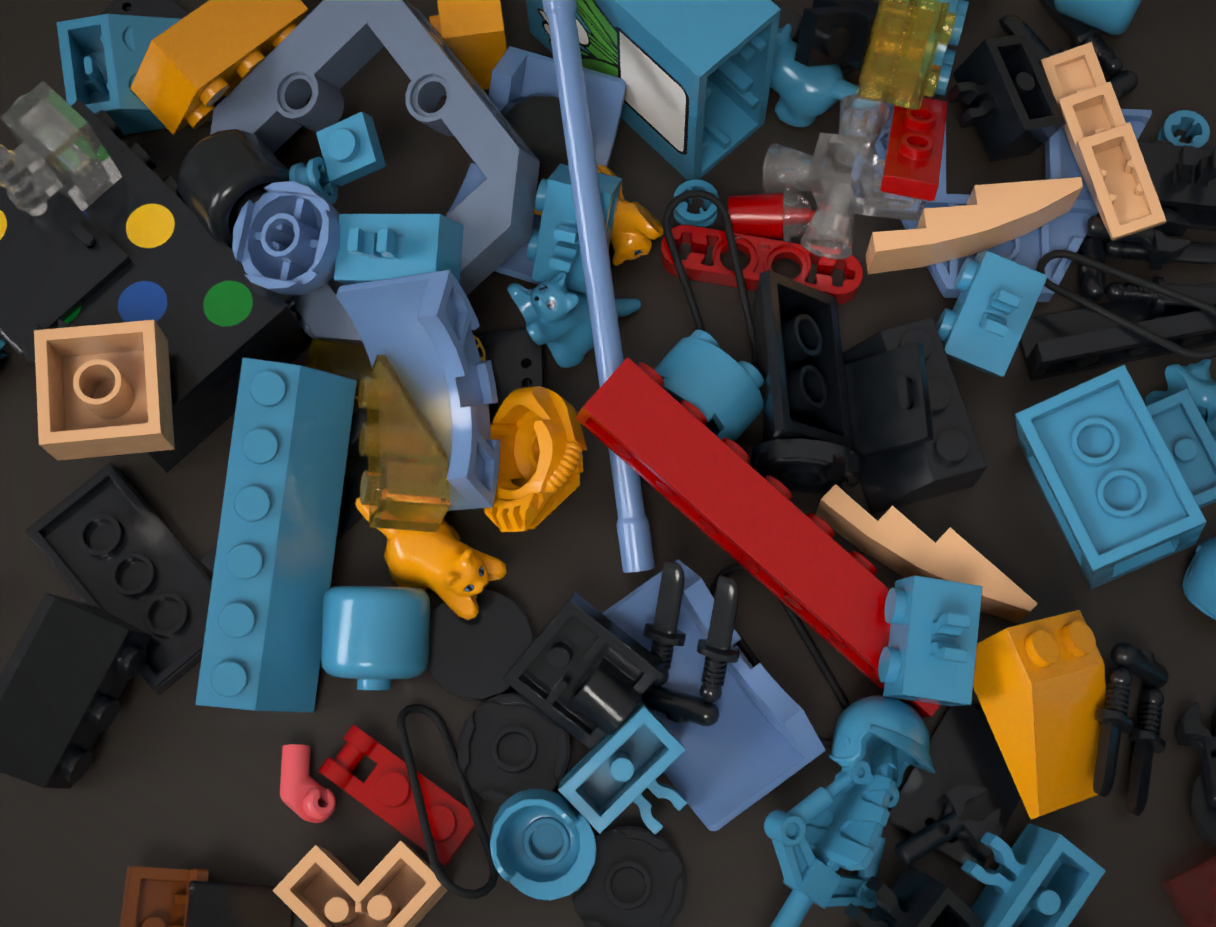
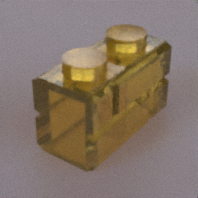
[857,0,956,110]

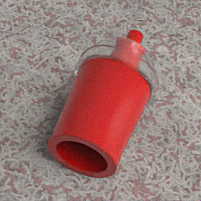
[728,189,825,242]

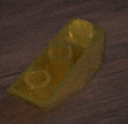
[358,354,450,532]

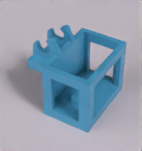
[1015,365,1216,589]

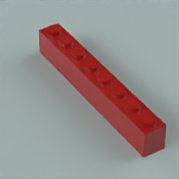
[576,357,940,717]

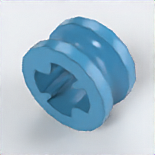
[1156,110,1210,148]
[289,157,338,204]
[673,179,719,228]

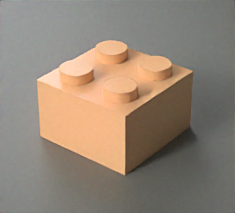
[34,320,175,461]

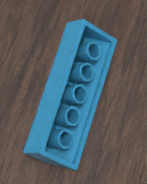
[195,358,357,713]

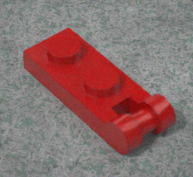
[318,724,475,867]

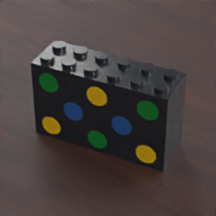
[0,99,310,473]

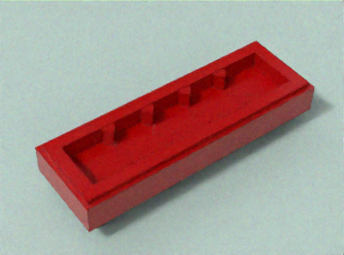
[880,92,948,201]

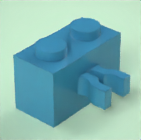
[527,164,622,293]
[334,214,464,285]
[936,251,1048,377]
[878,575,982,706]
[558,701,687,835]
[961,823,1106,927]

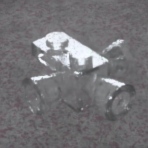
[763,94,926,259]

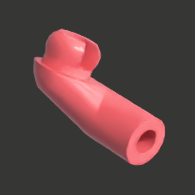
[280,744,336,823]

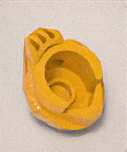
[484,386,587,532]

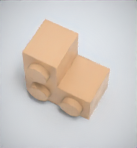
[272,840,448,927]

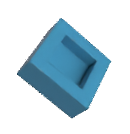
[316,112,386,187]

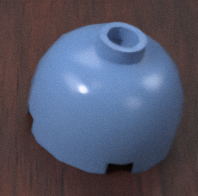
[232,181,340,296]

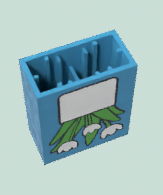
[526,0,781,181]

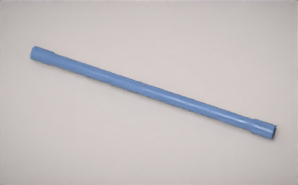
[542,0,656,573]

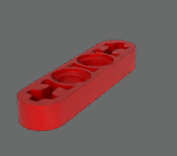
[661,225,863,304]

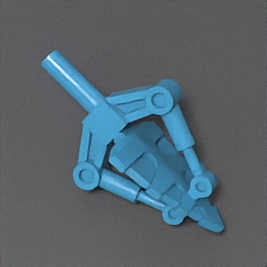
[764,743,899,927]

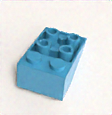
[56,14,224,135]

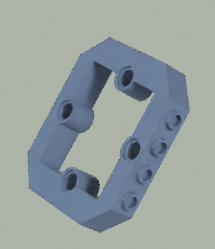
[210,0,540,346]

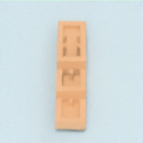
[1040,42,1166,241]
[865,177,1083,274]
[815,484,1038,623]

